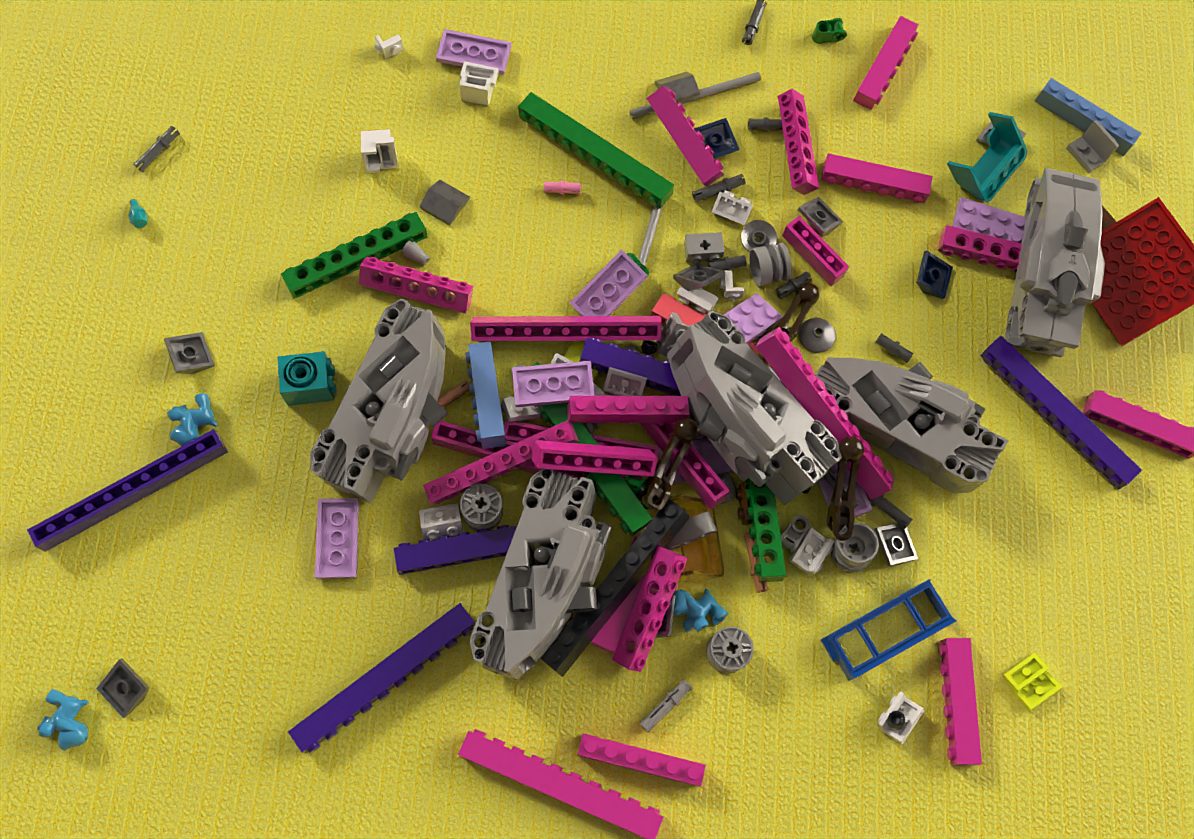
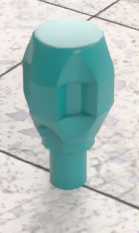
[128,199,148,228]

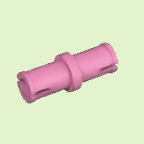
[544,181,581,195]

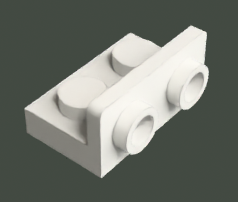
[711,190,753,226]
[419,503,463,540]

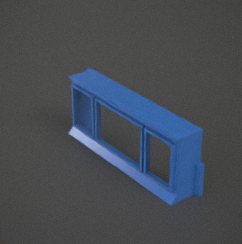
[821,579,956,681]

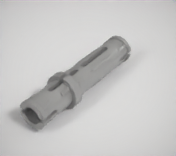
[640,679,692,733]

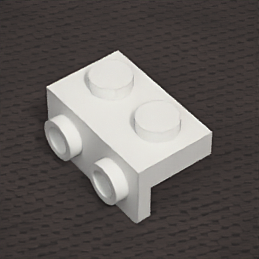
[677,287,718,314]
[500,396,541,422]
[789,528,835,574]
[878,692,924,744]

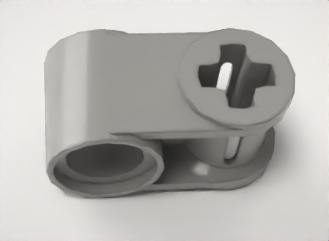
[781,515,810,554]

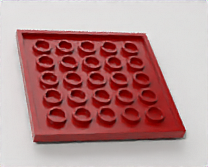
[1091,197,1194,347]

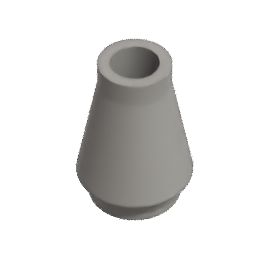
[401,241,430,266]

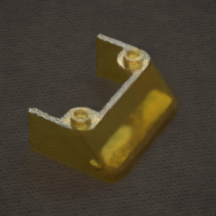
[655,494,724,582]

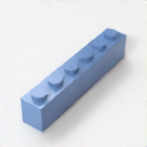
[1035,78,1141,156]
[465,342,506,449]

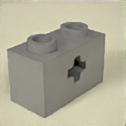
[684,232,724,264]

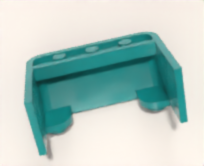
[947,112,1027,202]

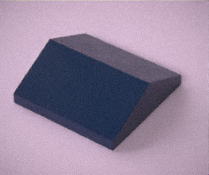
[694,118,739,159]
[916,250,953,299]

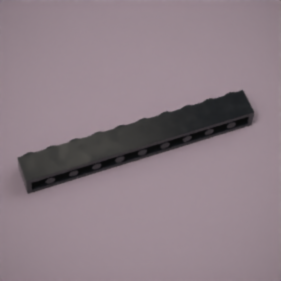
[541,499,689,677]

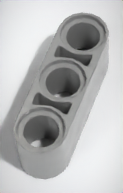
[666,512,717,550]

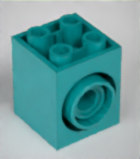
[278,351,337,406]

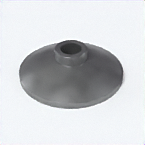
[741,220,777,252]
[799,318,836,353]

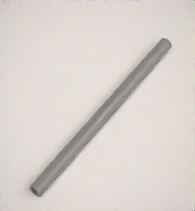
[630,72,761,119]

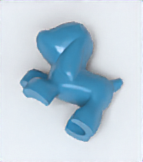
[167,393,217,446]
[673,589,728,633]
[37,689,89,751]

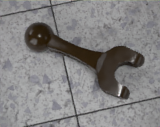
[762,283,820,363]
[636,418,699,510]
[827,437,864,541]

